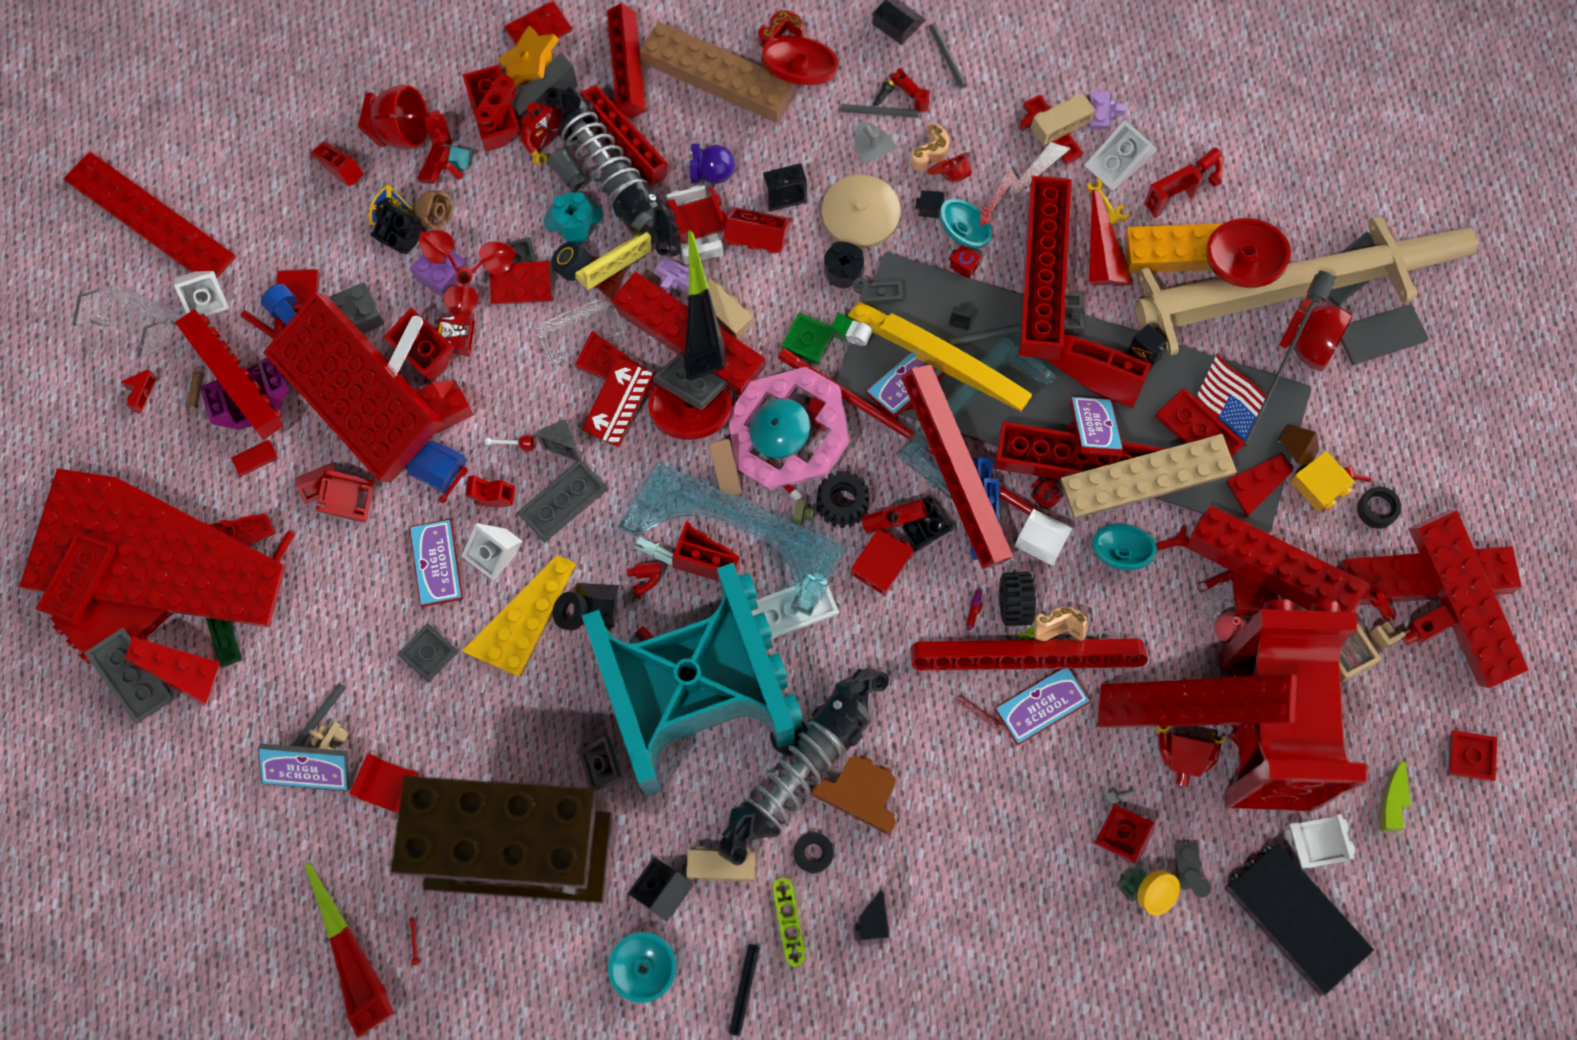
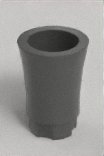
[547,147,588,192]

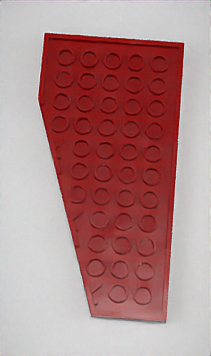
[19,468,285,628]

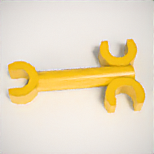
[1087,179,1130,224]

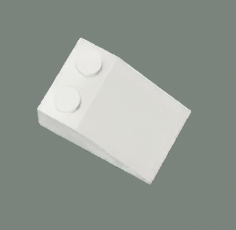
[1084,120,1157,191]

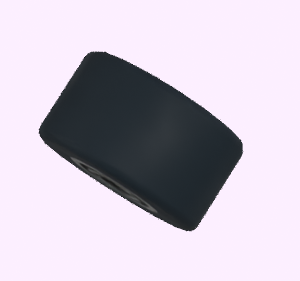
[551,241,591,281]

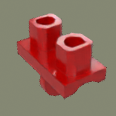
[424,110,452,146]

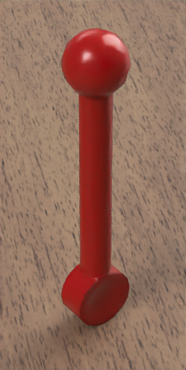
[439,467,468,503]
[409,918,420,966]

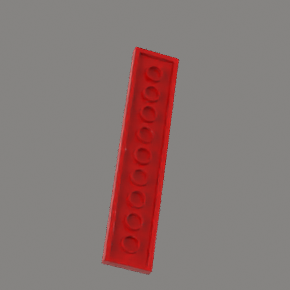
[63,151,236,278]
[1097,674,1297,728]

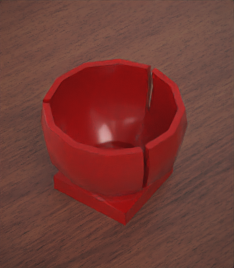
[357,84,428,150]
[1279,299,1353,372]

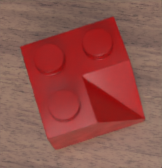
[416,381,474,433]

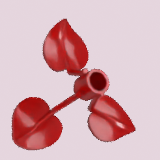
[419,230,516,315]

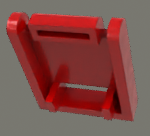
[315,470,374,522]

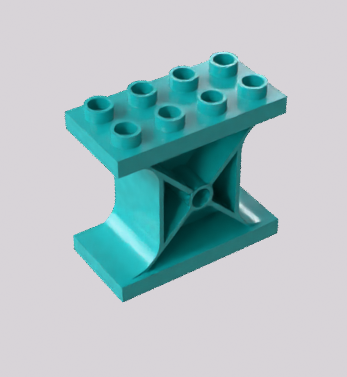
[582,563,803,797]

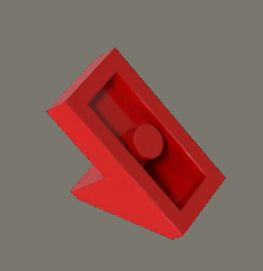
[120,370,157,414]

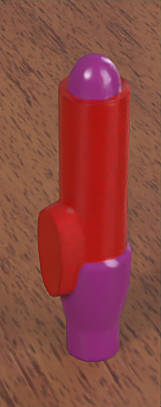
[966,590,982,630]

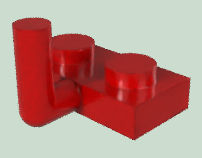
[417,146,463,184]

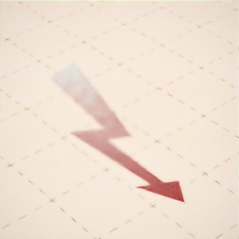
[980,142,1070,226]

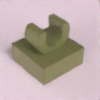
[793,499,814,526]

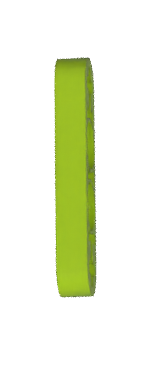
[773,878,805,967]

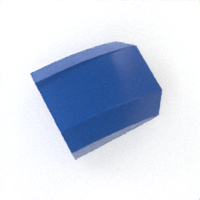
[407,441,467,494]

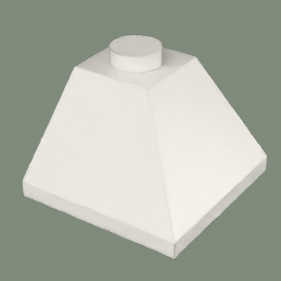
[174,271,229,316]
[462,523,522,581]

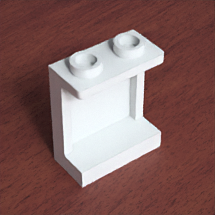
[1284,814,1355,870]

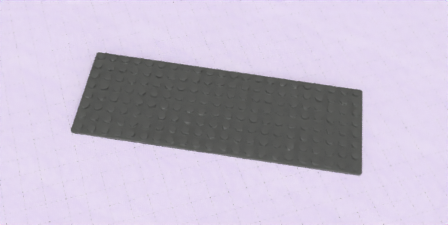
[835,252,1311,534]

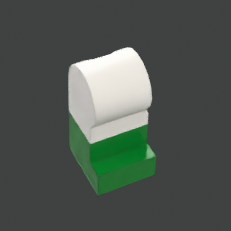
[831,312,873,346]

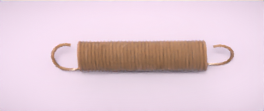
[186,366,202,416]

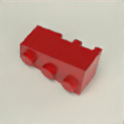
[672,521,740,582]

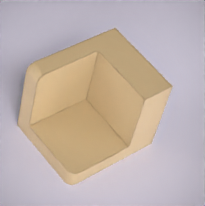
[1369,621,1406,651]

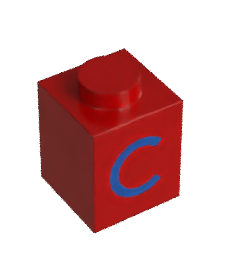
[948,245,982,278]

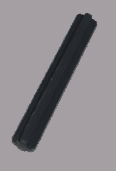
[729,944,760,1036]

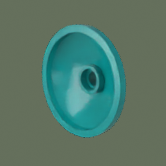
[939,199,992,248]
[749,398,810,459]
[1092,524,1157,571]
[608,932,677,1003]

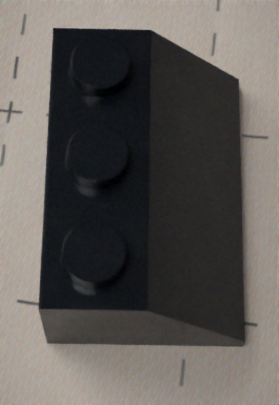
[853,890,889,946]

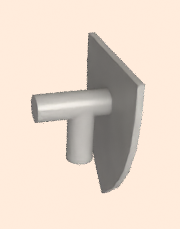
[854,121,898,164]

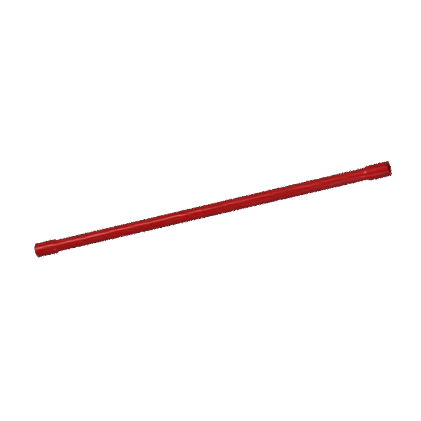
[778,348,1060,522]

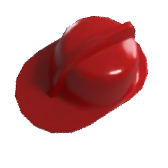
[927,152,972,182]

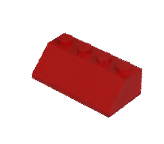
[462,64,520,152]

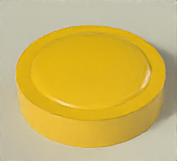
[1137,869,1180,916]

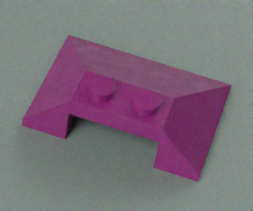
[200,358,289,430]

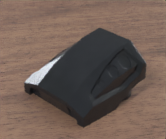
[370,199,423,254]
[894,495,954,552]

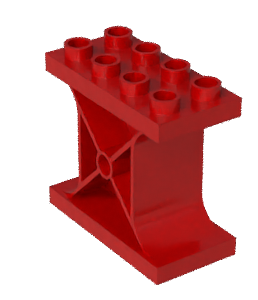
[1219,600,1367,812]

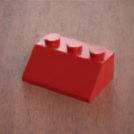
[723,207,791,254]
[384,307,454,382]

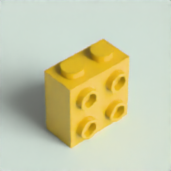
[1290,451,1355,513]

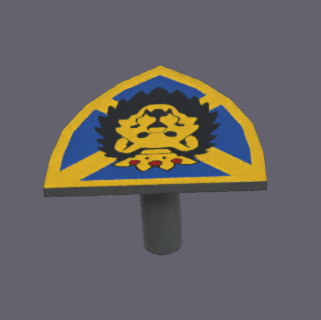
[369,183,415,225]

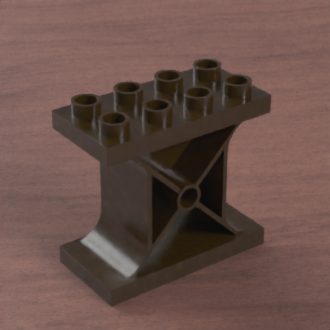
[390,775,613,904]

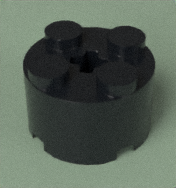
[824,241,864,288]

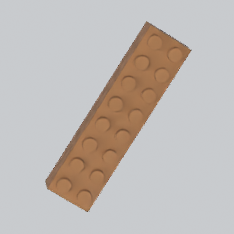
[640,21,795,123]

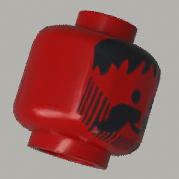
[1031,478,1062,509]

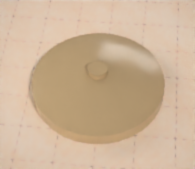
[821,175,901,248]

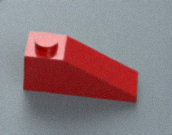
[309,141,364,187]

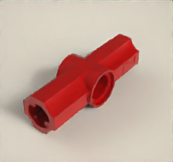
[862,499,927,534]

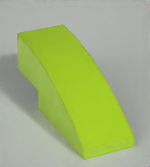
[1379,762,1411,832]

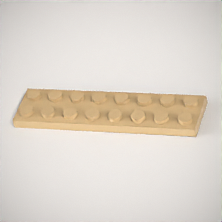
[1060,434,1237,519]

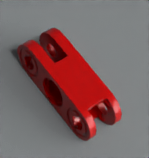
[474,75,517,133]

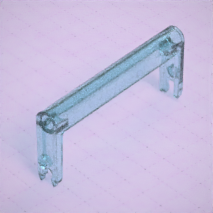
[897,337,1057,499]

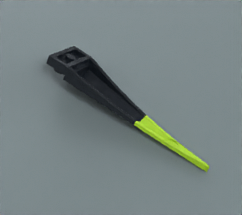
[684,230,727,381]

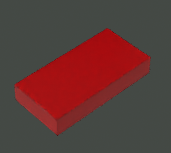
[231,439,279,477]

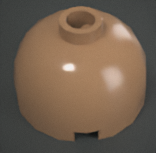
[414,190,453,230]

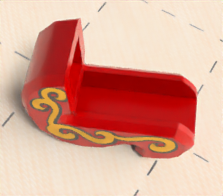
[758,10,804,48]

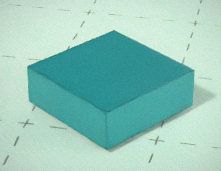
[448,146,472,170]

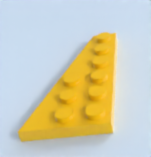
[462,555,576,678]

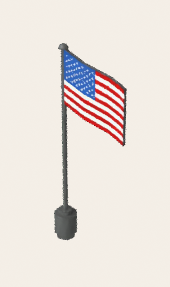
[1196,270,1335,446]

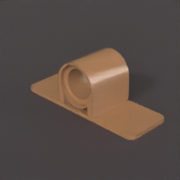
[709,439,742,498]

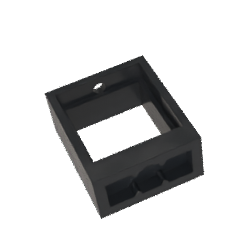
[763,163,807,212]

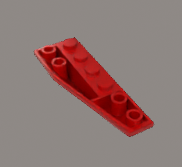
[1045,334,1151,409]

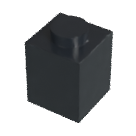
[915,190,945,219]

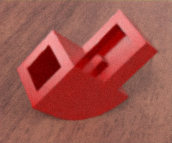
[465,475,515,508]

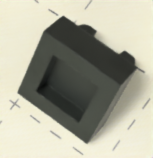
[949,303,973,331]

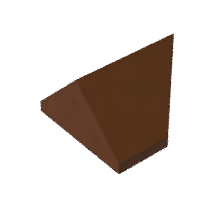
[1277,424,1319,465]

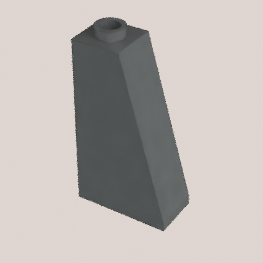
[512,53,578,122]

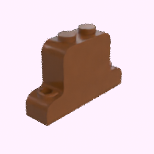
[811,755,896,836]

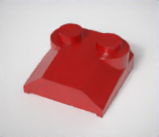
[1094,804,1155,864]

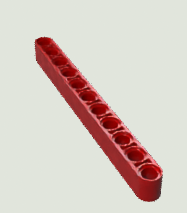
[910,638,1148,671]

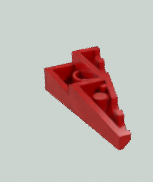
[1089,190,1132,286]

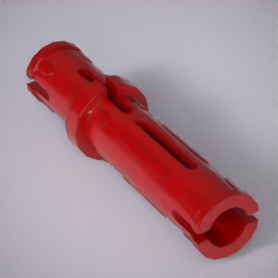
[1366,585,1396,622]

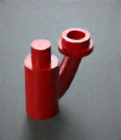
[1194,147,1224,187]
[627,561,662,600]

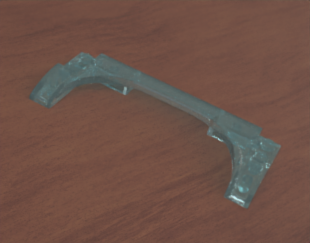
[618,462,846,616]

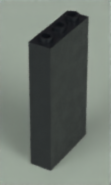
[1225,843,1374,996]

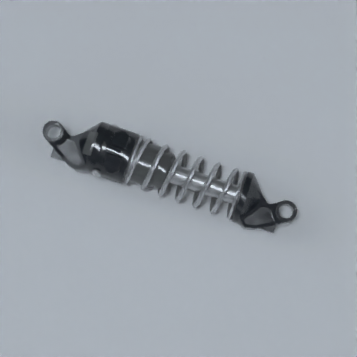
[544,86,681,257]
[718,667,889,865]

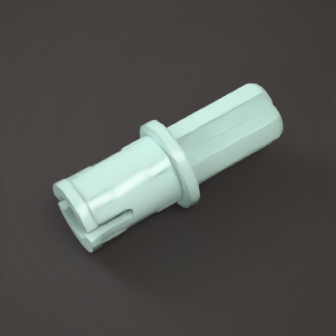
[635,537,673,565]

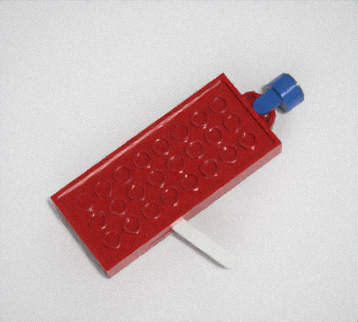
[261,284,444,483]

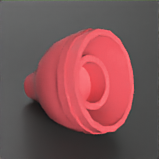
[1214,611,1247,643]

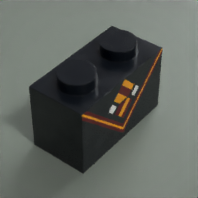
[1127,324,1166,366]

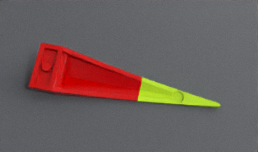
[305,864,395,1038]

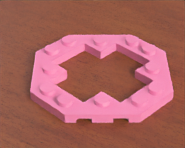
[728,367,850,490]

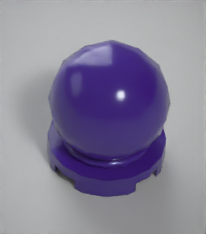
[690,143,736,184]

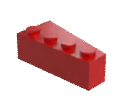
[125,636,220,706]

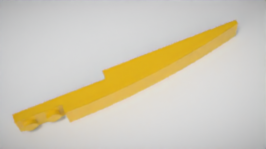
[847,301,1032,411]

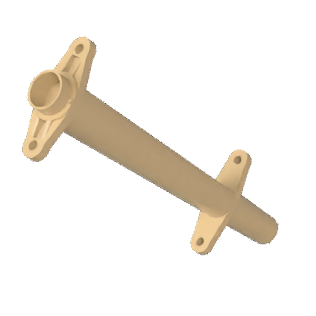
[1135,216,1479,356]

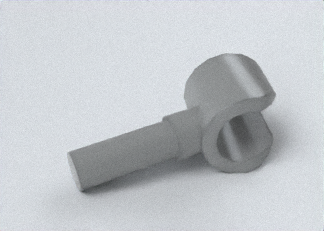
[1086,631,1111,639]
[1103,789,1135,806]

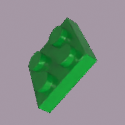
[781,312,833,365]

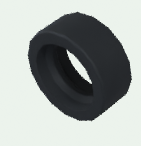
[1357,486,1402,529]

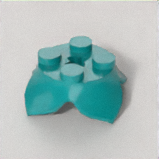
[543,192,603,245]

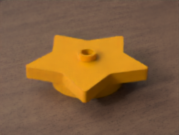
[498,26,559,88]

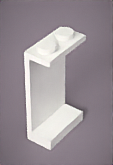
[666,185,723,265]

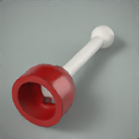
[484,435,534,451]

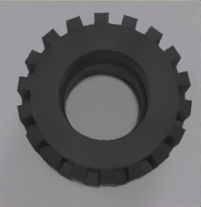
[817,471,869,528]
[999,571,1036,626]

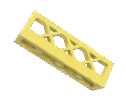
[575,232,651,290]

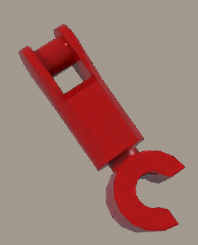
[889,68,930,112]

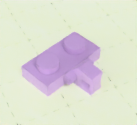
[1090,91,1125,129]
[654,257,689,293]

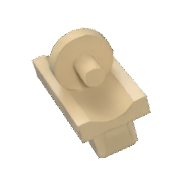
[308,721,348,750]

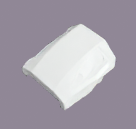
[1014,509,1073,566]

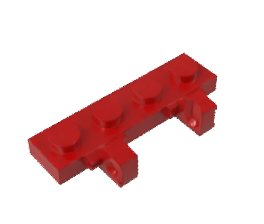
[1018,94,1083,165]

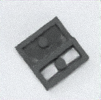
[1064,293,1085,334]

